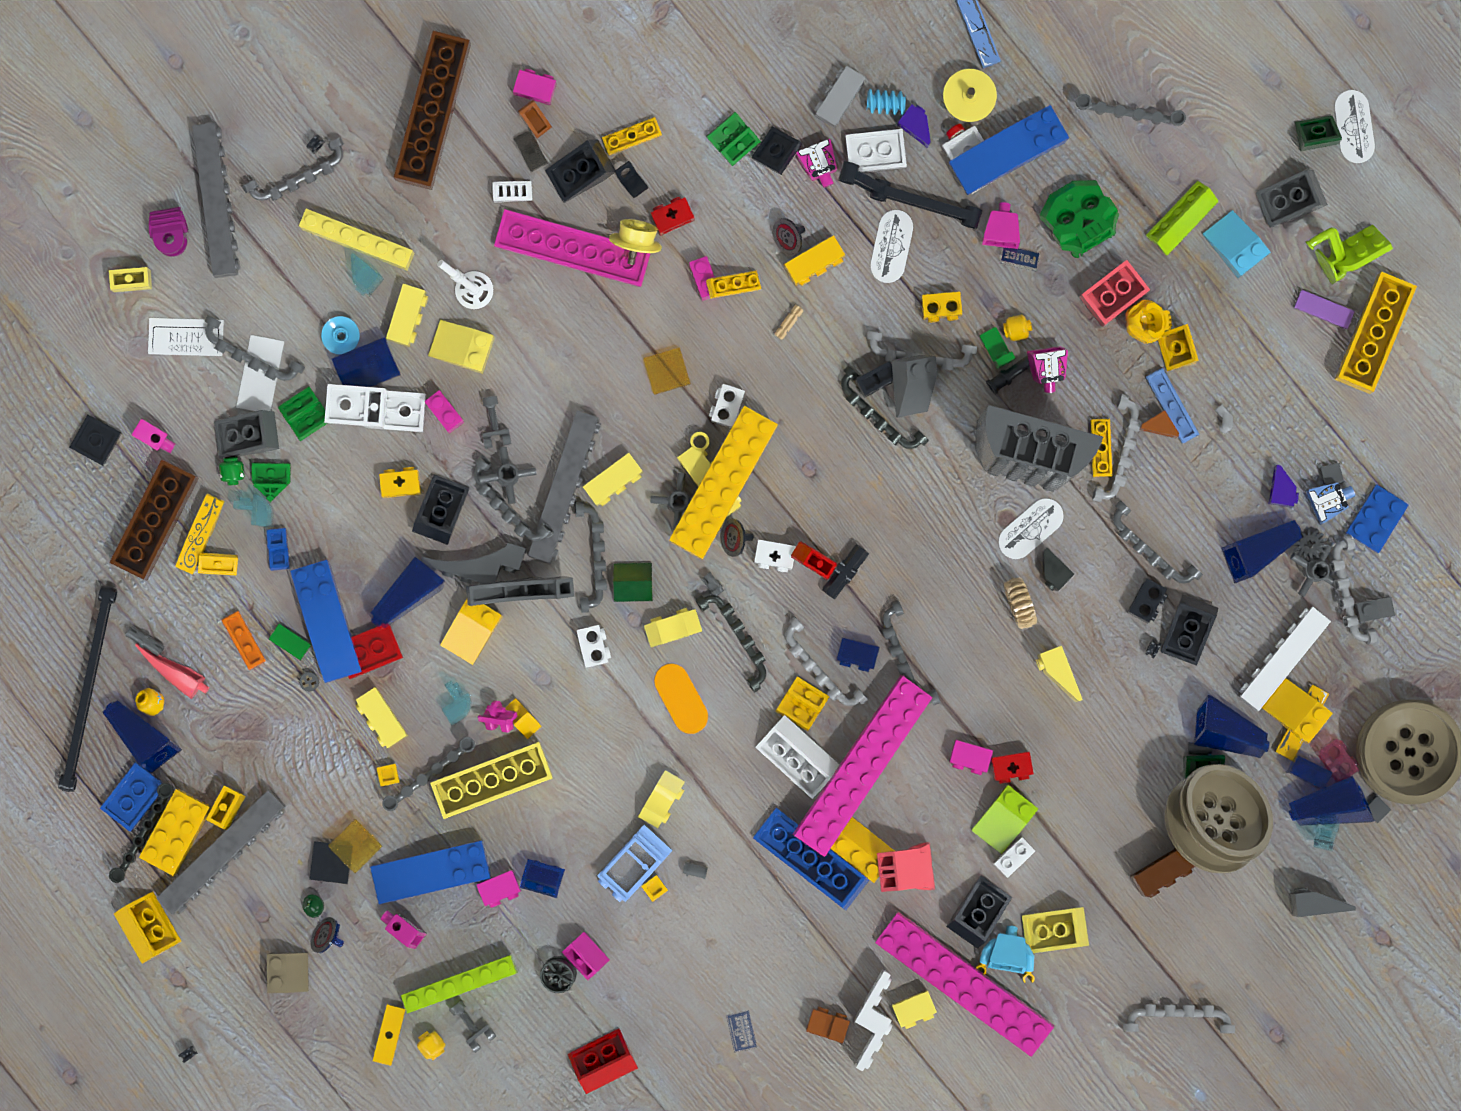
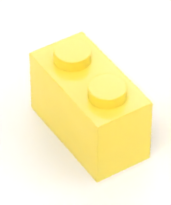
[109,267,152,292]
[892,990,937,1029]

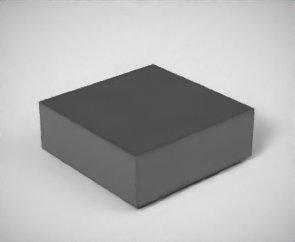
[1320,463,1344,486]
[1363,796,1391,823]

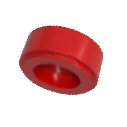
[946,123,966,140]

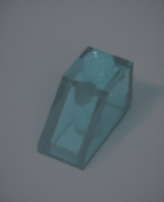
[351,253,384,297]

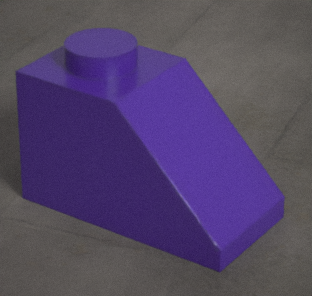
[897,104,931,148]
[1268,465,1299,508]

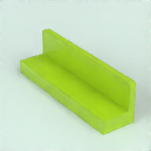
[1146,181,1218,255]

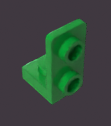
[980,327,1016,369]

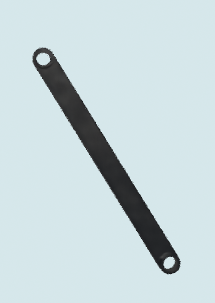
[58,586,117,792]

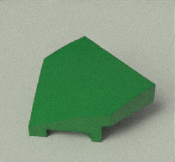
[252,462,291,502]

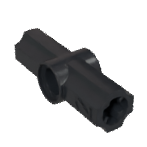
[822,544,869,600]

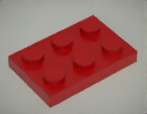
[348,622,403,680]

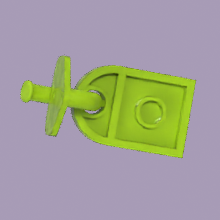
[1305,224,1393,285]

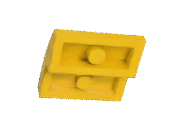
[776,676,829,731]

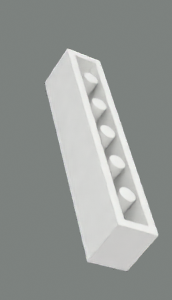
[1238,607,1331,711]

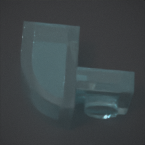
[233,494,274,528]
[442,681,472,726]
[1313,813,1342,852]

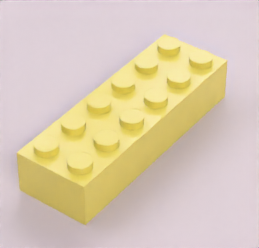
[430,742,553,819]

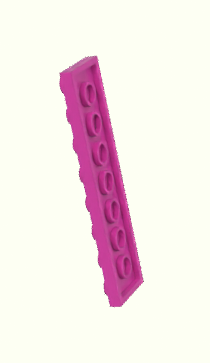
[494,209,651,287]

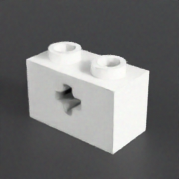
[754,540,796,573]
[993,837,1035,878]

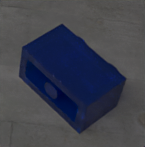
[836,638,880,672]
[1286,755,1333,790]
[520,859,565,898]

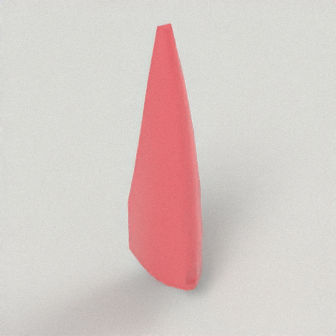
[135,643,210,699]

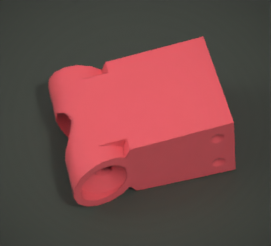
[877,842,935,892]

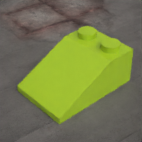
[971,785,1038,854]

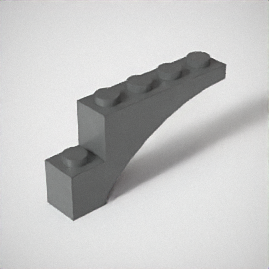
[420,543,527,584]
[466,576,575,606]

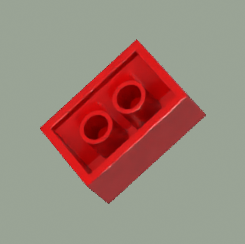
[568,1028,638,1094]

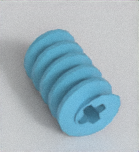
[866,89,906,116]

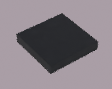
[751,126,802,175]
[69,414,122,466]
[309,841,353,884]

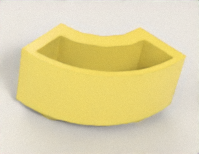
[644,608,702,647]
[638,770,685,828]

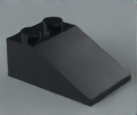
[545,139,615,203]
[412,475,470,545]
[1161,594,1218,666]
[946,876,1012,949]

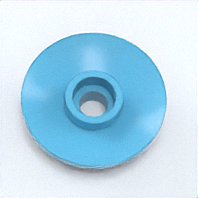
[321,316,360,355]

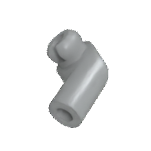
[1215,404,1233,433]

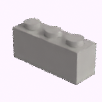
[815,66,866,129]

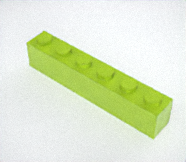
[401,954,518,1014]

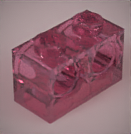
[1315,739,1359,784]

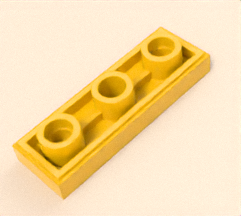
[602,117,662,156]
[706,270,761,299]
[1090,419,1112,477]
[373,1004,406,1066]

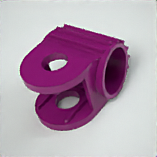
[149,207,189,257]

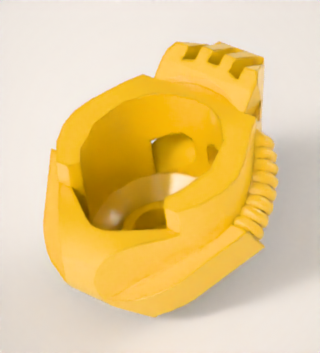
[1125,300,1172,344]

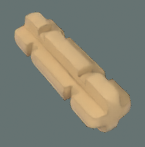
[775,305,803,340]

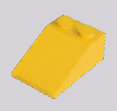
[440,599,503,665]
[1262,678,1333,744]

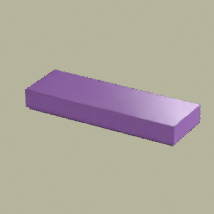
[1294,290,1355,330]

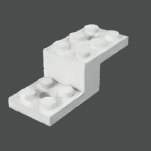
[325,384,426,432]
[854,969,893,1071]

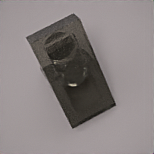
[513,130,548,172]

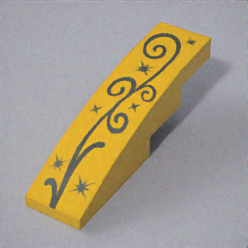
[175,494,225,574]

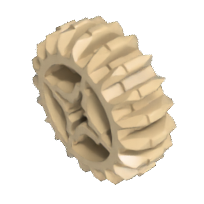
[1004,577,1037,629]

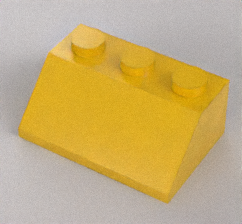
[830,817,895,883]
[114,891,181,964]

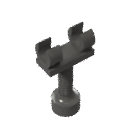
[482,396,511,449]
[449,1000,496,1053]

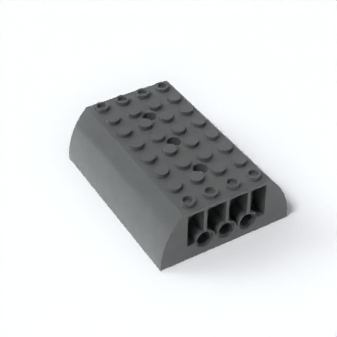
[975,405,1103,492]

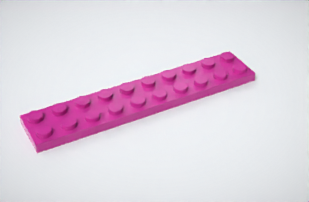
[792,675,933,857]
[875,912,1055,1057]

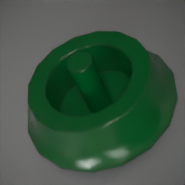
[303,894,324,918]

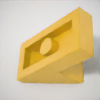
[505,698,542,739]

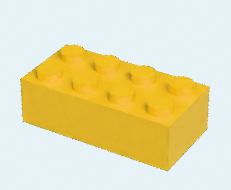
[139,789,212,876]

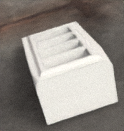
[493,181,532,203]

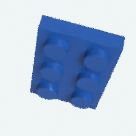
[1345,484,1409,554]
[100,762,162,832]

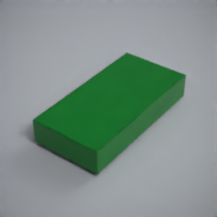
[268,624,311,661]

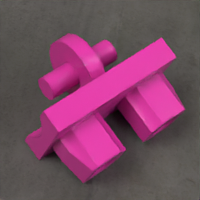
[477,701,517,733]

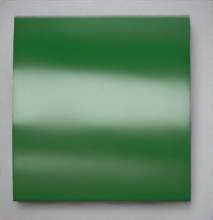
[706,112,761,166]
[278,386,328,441]

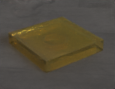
[643,347,691,395]
[328,819,382,874]

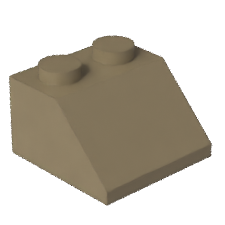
[267,952,309,993]

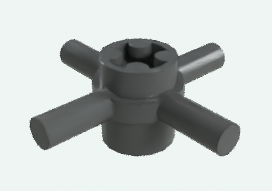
[479,447,537,504]
[650,473,692,530]
[1290,544,1335,597]

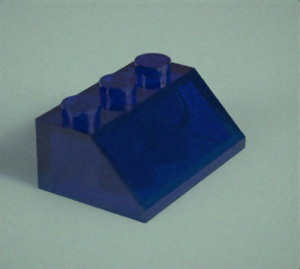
[332,337,401,387]

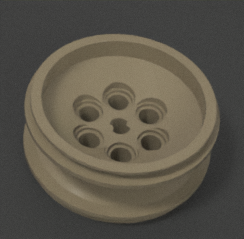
[1356,700,1461,804]
[1165,765,1273,873]

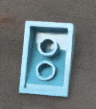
[1202,210,1271,278]

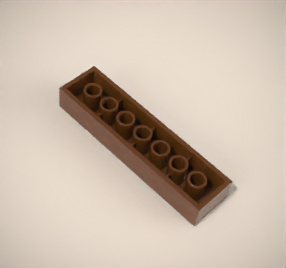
[394,31,471,190]

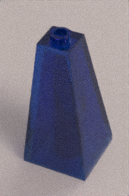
[1221,520,1302,583]
[370,557,445,628]
[1194,695,1270,758]
[102,700,182,773]
[1288,776,1375,826]

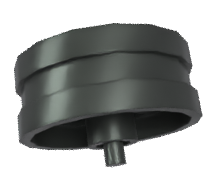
[540,956,577,993]

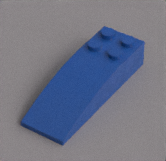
[949,105,1069,195]
[290,560,362,683]
[753,808,869,910]
[370,840,492,904]

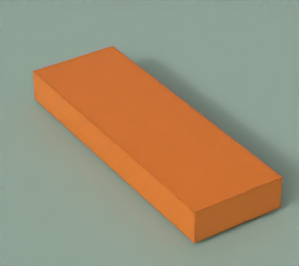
[222,611,266,670]

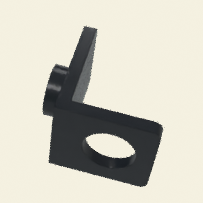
[614,161,648,198]

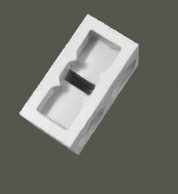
[709,384,745,428]
[576,625,611,668]

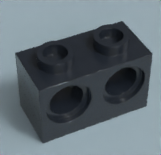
[855,361,893,398]
[1127,578,1168,624]

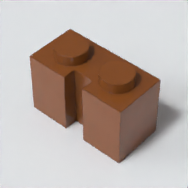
[806,1006,850,1043]

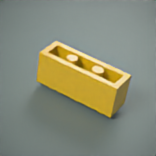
[784,235,845,286]

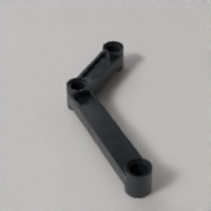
[838,161,982,229]

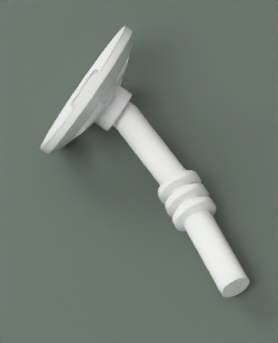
[437,260,493,309]

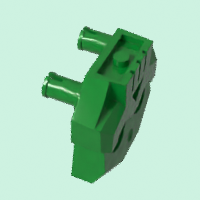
[1040,180,1119,258]

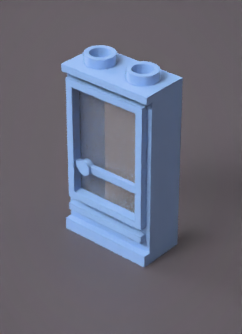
[597,824,673,902]

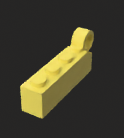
[677,432,742,517]

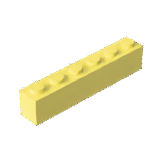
[299,209,415,271]

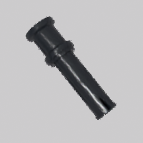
[986,356,1030,395]

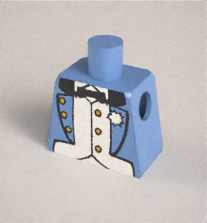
[1305,483,1355,525]

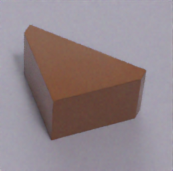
[518,100,552,138]
[1140,410,1179,438]

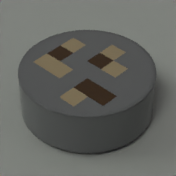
[299,672,319,692]

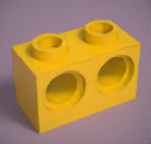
[921,292,962,323]

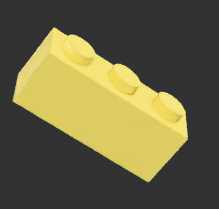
[386,284,428,347]
[583,453,643,507]
[355,687,408,748]

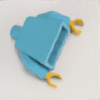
[976,926,1035,983]

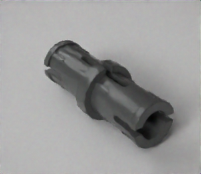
[126,626,165,657]

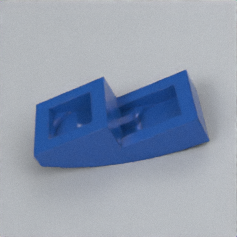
[267,528,290,571]

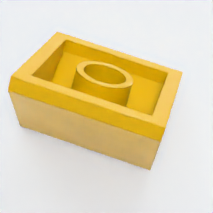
[1158,324,1199,371]

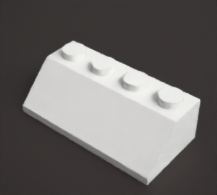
[755,715,839,799]

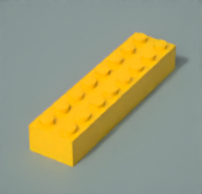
[669,406,778,560]

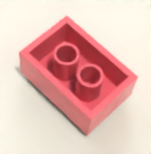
[1079,260,1150,327]

